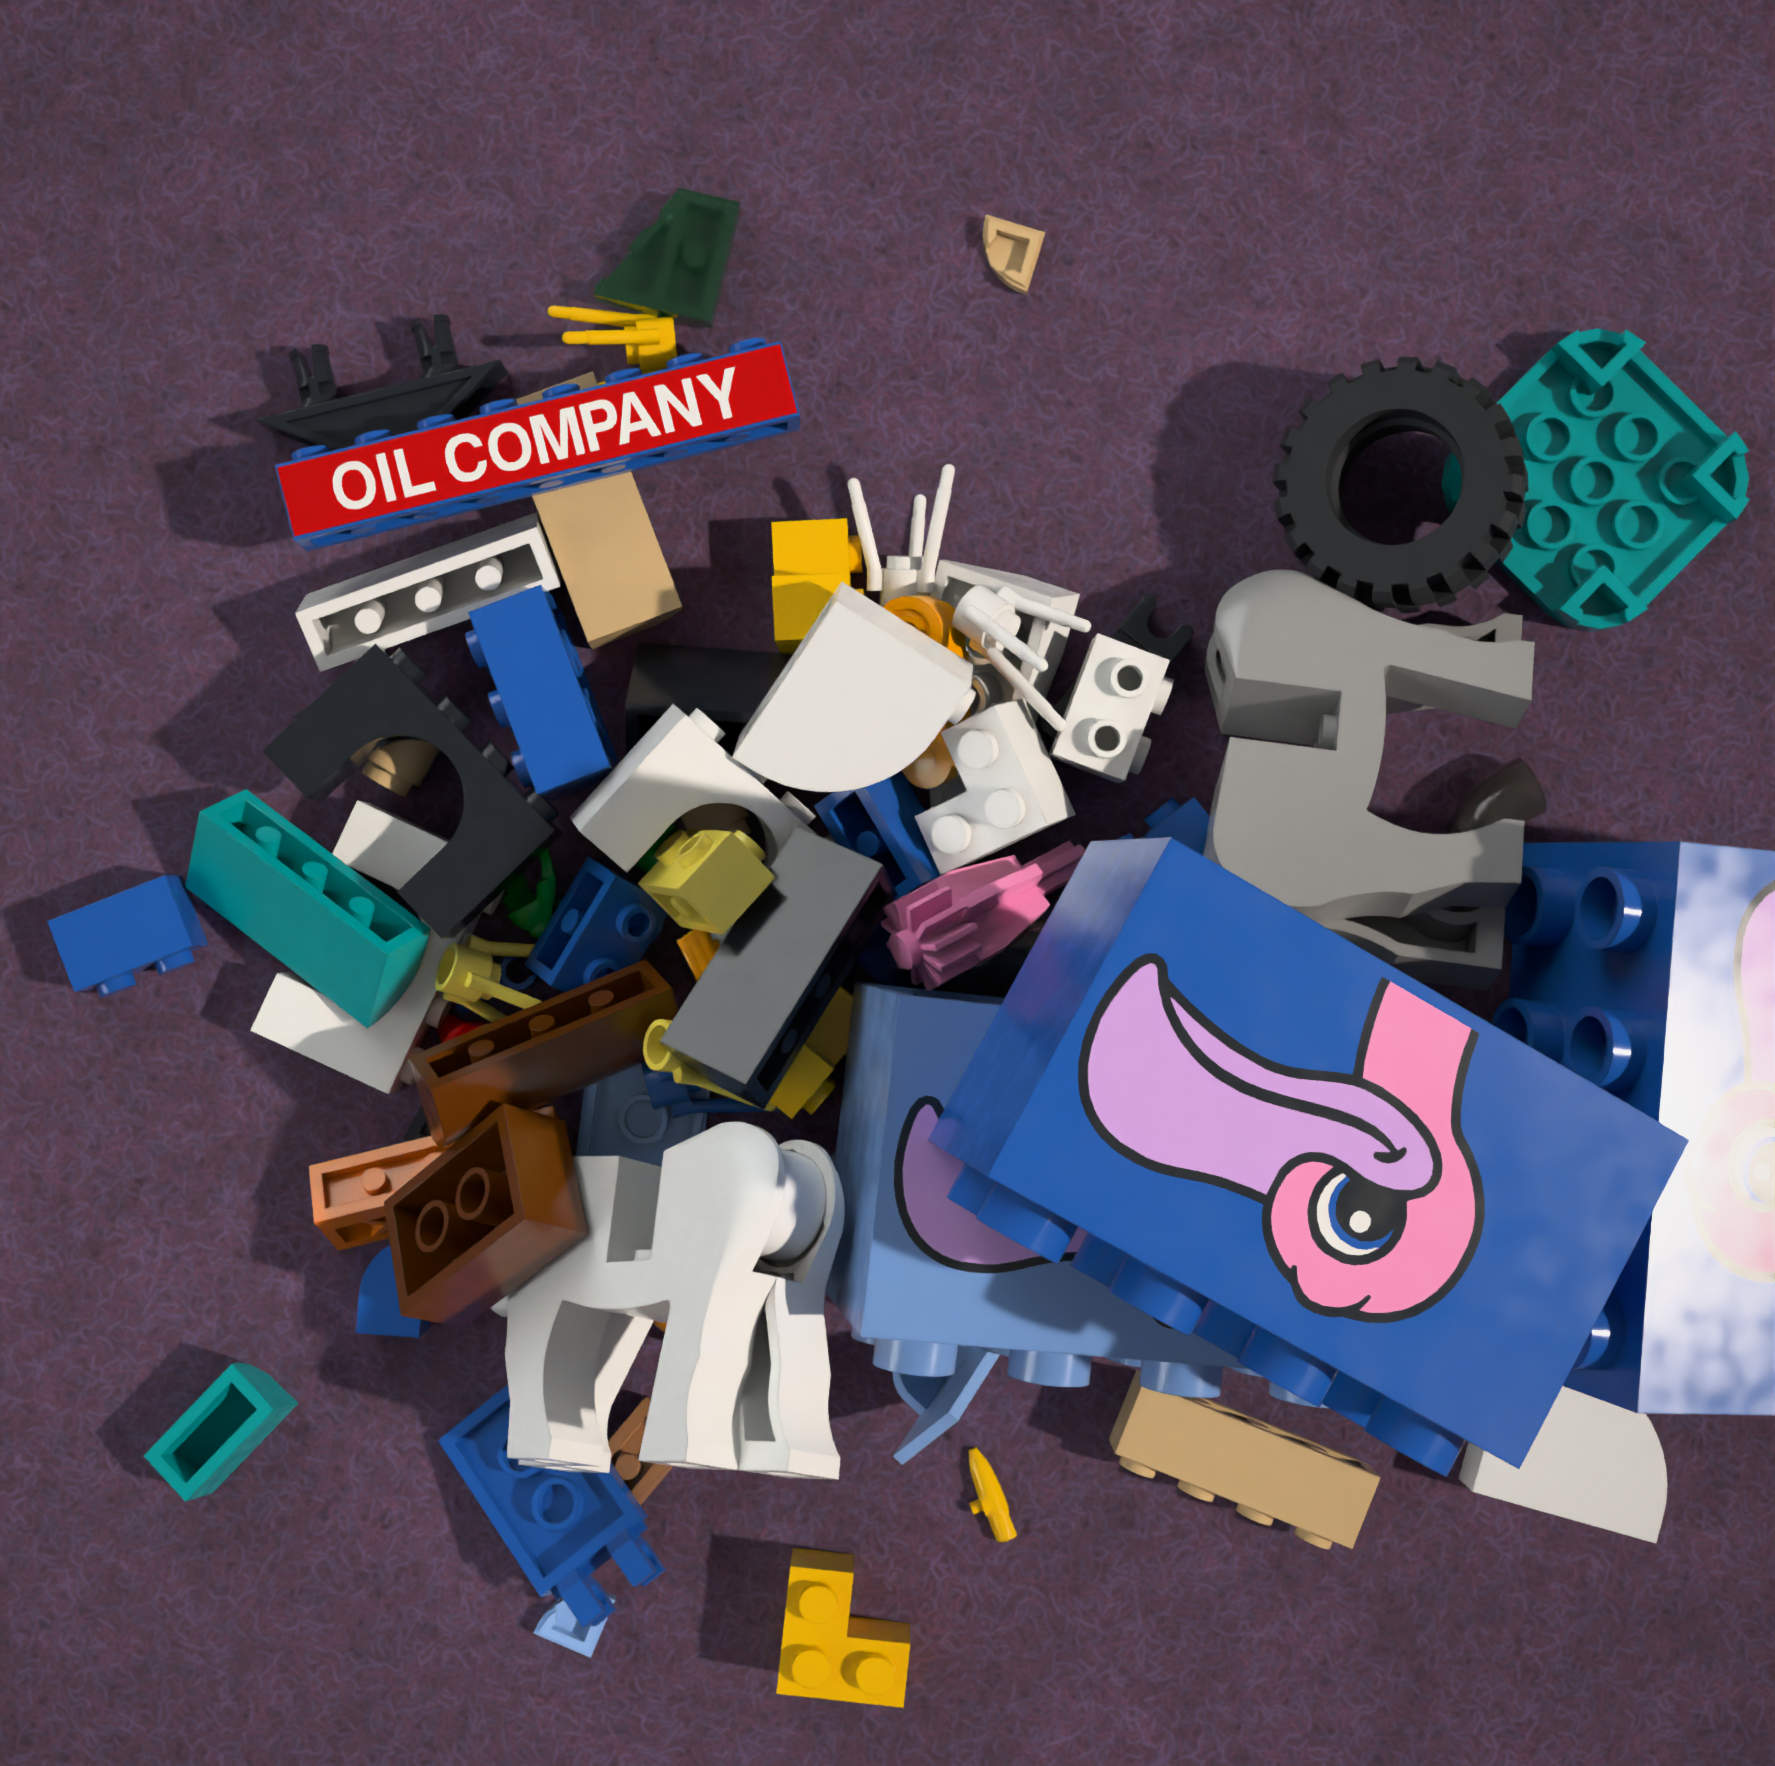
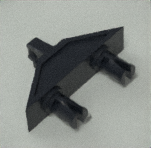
[255,314,509,451]

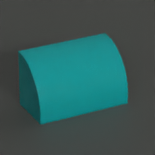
[144,1363,298,1502]

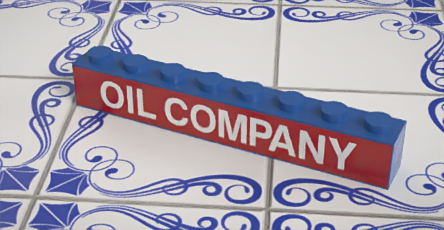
[275,338,800,552]

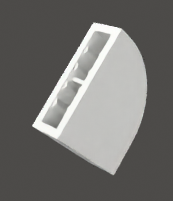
[732,581,976,792]
[1459,1386,1667,1543]

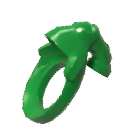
[503,849,563,940]

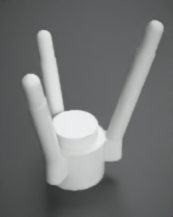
[848,464,955,607]
[952,584,1091,732]

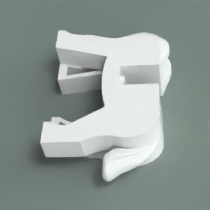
[491,1122,845,1480]

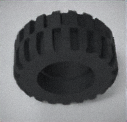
[1272,357,1529,614]

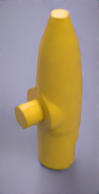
[968,1447,1017,1543]

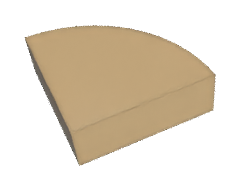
[983,215,1045,295]

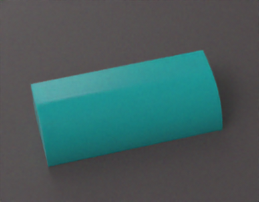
[185,789,431,1029]

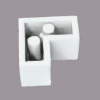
[914,699,1076,875]

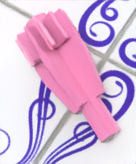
[881,840,1085,991]

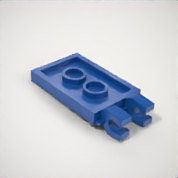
[438,1384,666,1628]

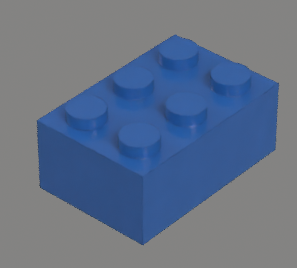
[465,585,619,800]

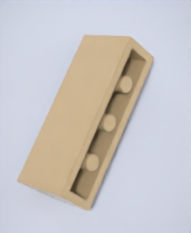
[516,371,683,649]

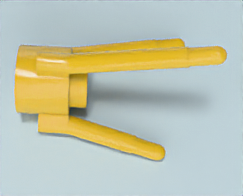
[548,305,677,385]

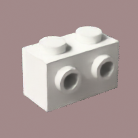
[1049,633,1174,783]

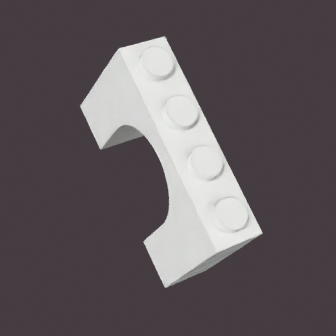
[569,704,835,945]
[250,800,505,1094]

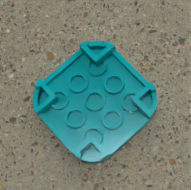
[1441,328,1750,632]

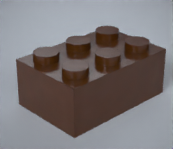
[384,1103,588,1328]

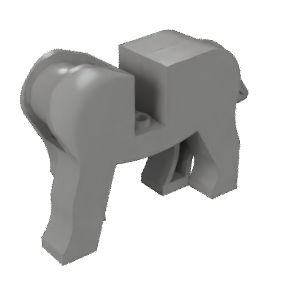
[1203,570,1535,991]

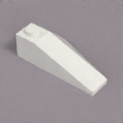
[930,560,1080,809]

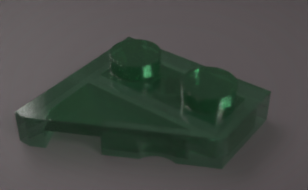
[593,188,741,329]

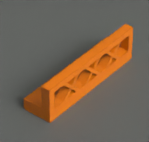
[309,1106,560,1251]

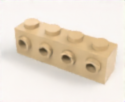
[1109,1370,1381,1549]

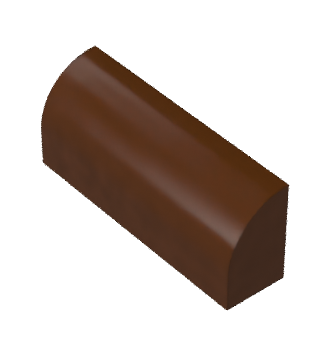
[408,959,678,1149]

